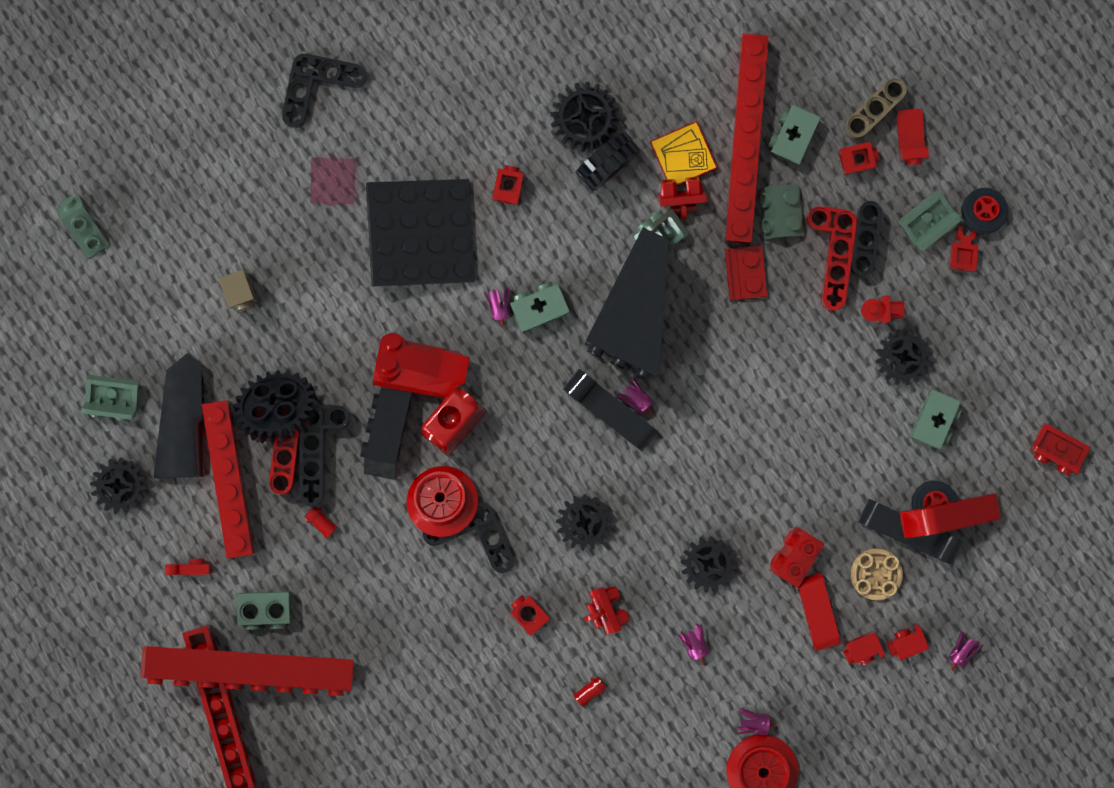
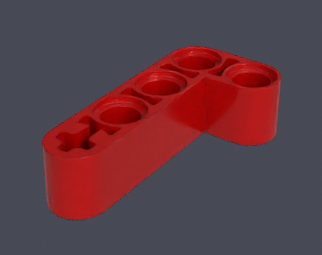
[806,206,857,311]
[899,493,1002,538]

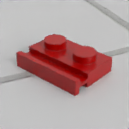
[724,245,767,301]

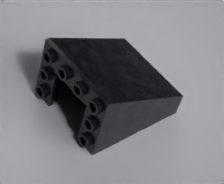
[585,227,669,381]

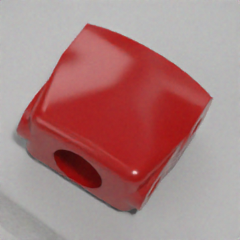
[421,388,487,457]

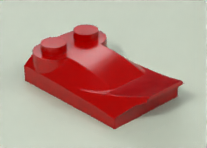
[373,333,470,398]

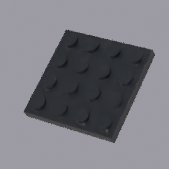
[366,179,475,287]

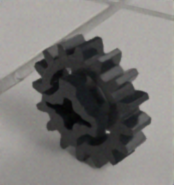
[875,330,932,386]
[90,458,148,514]
[556,494,612,551]
[680,536,737,593]

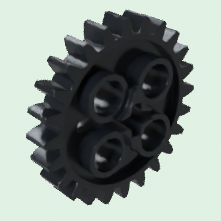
[233,370,318,444]

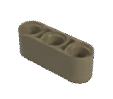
[844,78,907,140]

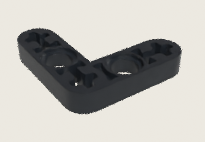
[282,54,367,128]
[422,502,514,573]

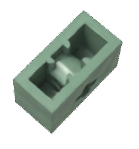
[768,104,821,167]
[510,281,570,333]
[909,389,962,449]

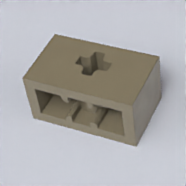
[218,269,258,313]

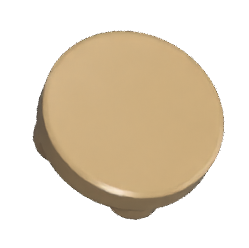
[850,548,903,600]

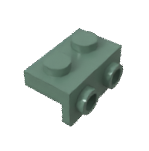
[759,184,804,240]
[897,190,962,251]
[82,375,140,421]

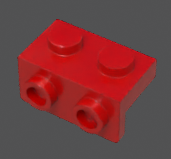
[1029,423,1091,477]
[769,527,824,587]

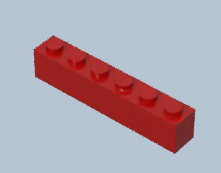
[201,400,255,559]

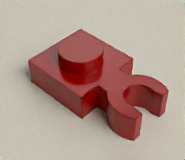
[949,225,979,273]
[165,558,212,575]

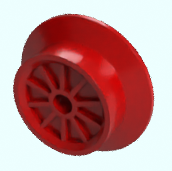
[406,466,478,537]
[726,735,799,788]

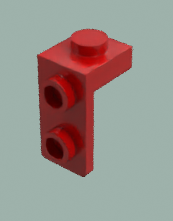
[896,109,929,166]

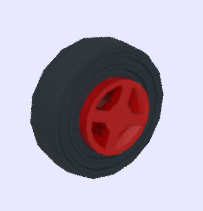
[961,188,1008,234]
[911,480,958,510]

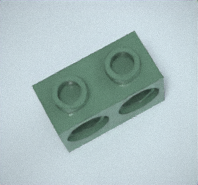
[237,591,292,630]

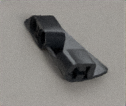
[154,353,204,478]

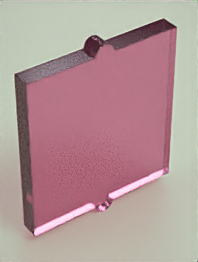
[310,156,354,206]

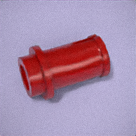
[304,506,337,538]
[573,676,607,707]

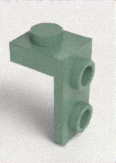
[57,194,109,258]
[633,208,689,247]

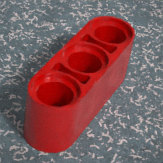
[269,430,300,495]
[798,572,841,651]

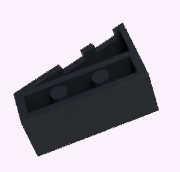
[360,387,412,480]

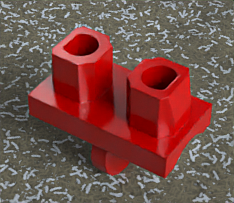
[657,177,707,220]
[861,296,904,324]
[583,586,630,635]

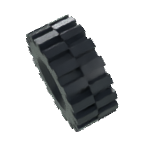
[575,130,641,192]

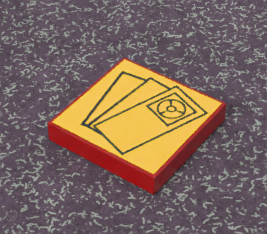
[650,121,717,187]

